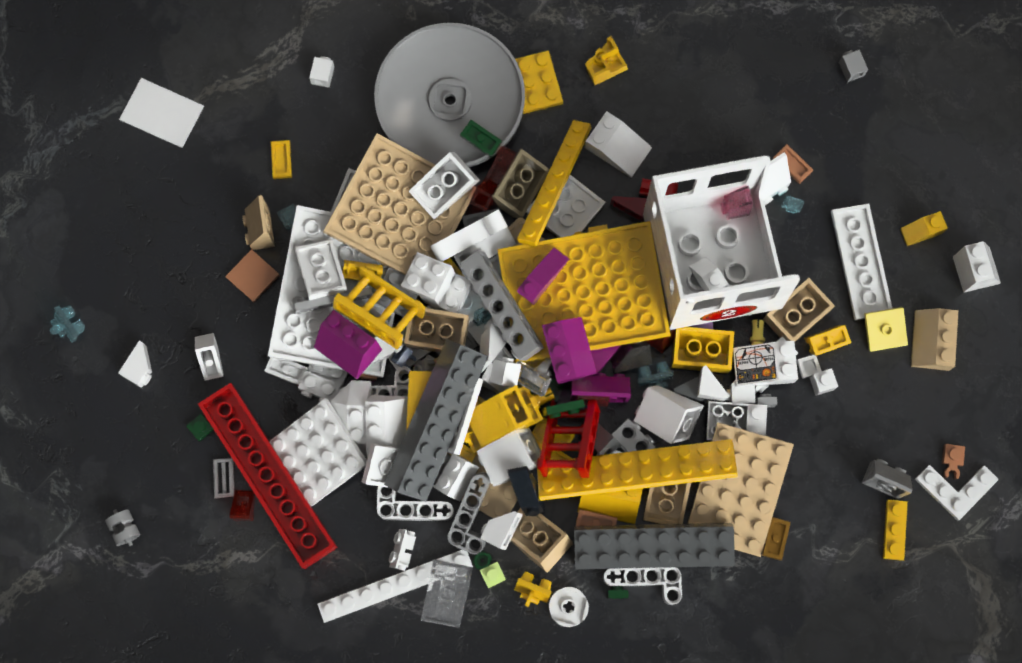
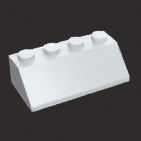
[365,395,408,459]

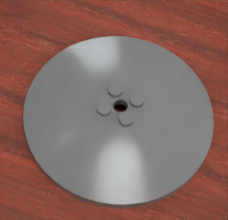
[374,23,525,167]

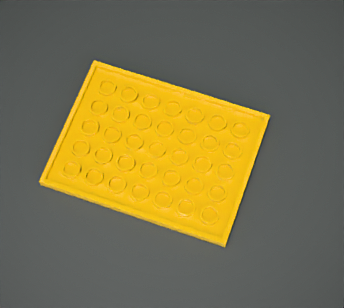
[497,221,671,364]

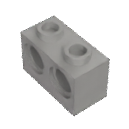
[611,419,655,452]

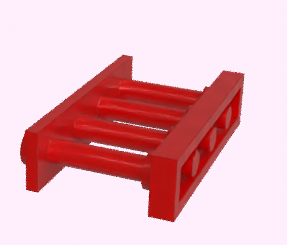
[537,400,600,478]

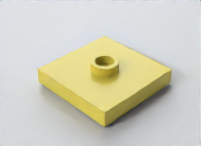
[864,307,908,351]

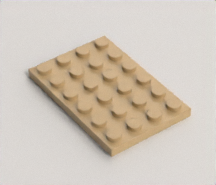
[687,422,794,557]

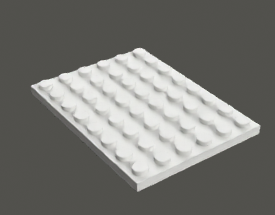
[268,205,395,378]

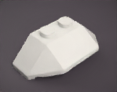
[330,380,371,457]

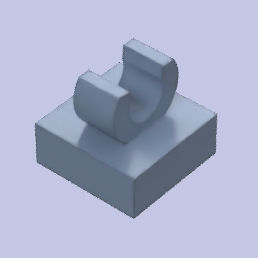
[390,346,417,369]

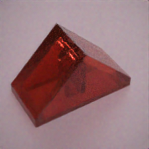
[229,490,255,521]

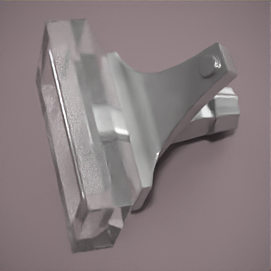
[517,358,552,396]

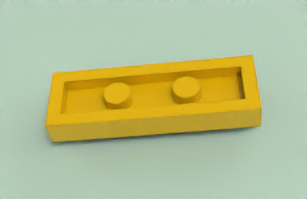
[883,500,908,561]

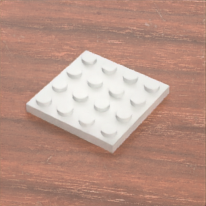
[270,398,367,506]

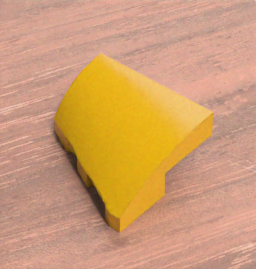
[585,36,628,85]

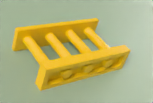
[333,266,426,350]

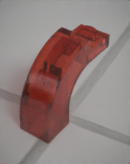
[470,146,517,212]

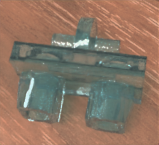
[49,305,85,342]
[637,361,674,388]

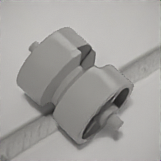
[105,509,141,546]

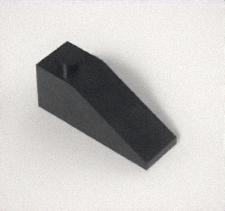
[508,466,545,516]

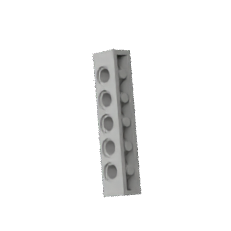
[460,250,544,361]

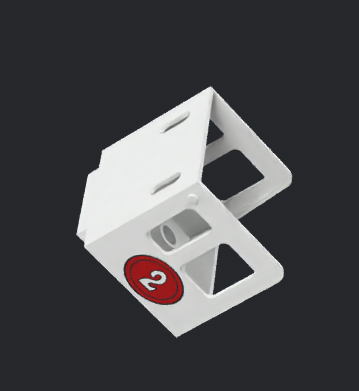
[643,156,800,330]

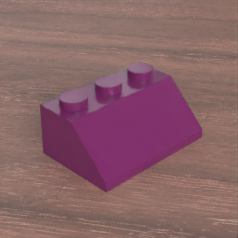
[314,310,382,379]
[542,317,597,384]
[570,373,631,403]

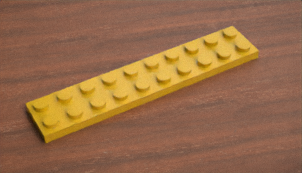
[537,439,738,501]

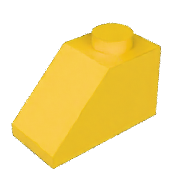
[900,211,948,246]

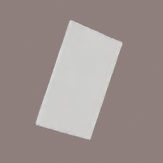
[119,78,204,148]

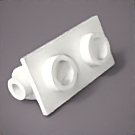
[389,529,416,571]

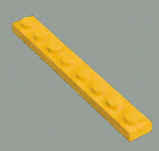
[517,120,591,247]

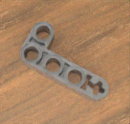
[448,472,490,554]

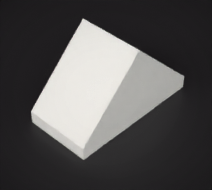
[697,365,729,401]

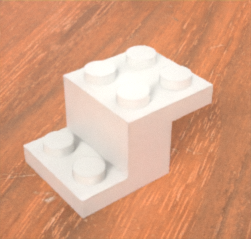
[401,252,472,313]

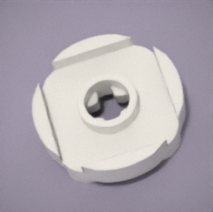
[549,587,589,627]

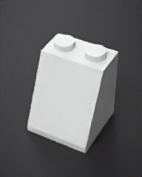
[953,241,1001,293]
[634,385,704,444]
[477,428,541,486]

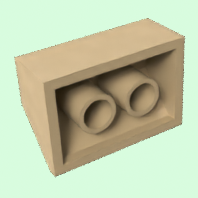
[911,308,959,371]

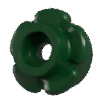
[473,551,492,570]

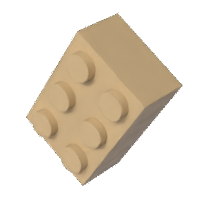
[763,278,835,343]
[404,308,470,353]

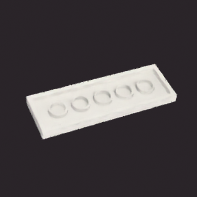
[831,204,892,321]

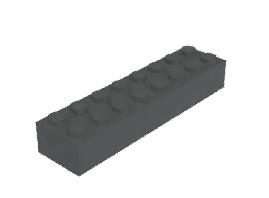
[384,338,488,502]
[574,523,735,569]

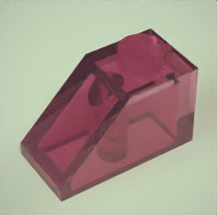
[720,186,753,220]

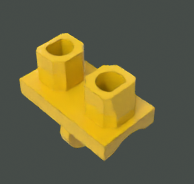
[514,572,552,607]

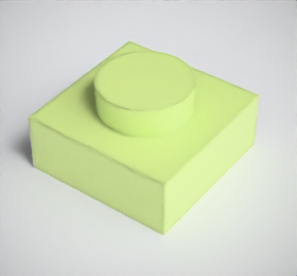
[480,562,506,588]

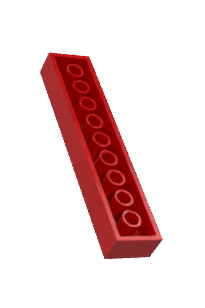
[198,383,338,569]

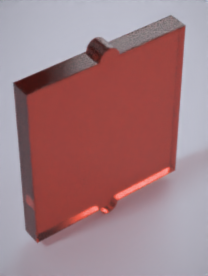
[576,396,610,406]

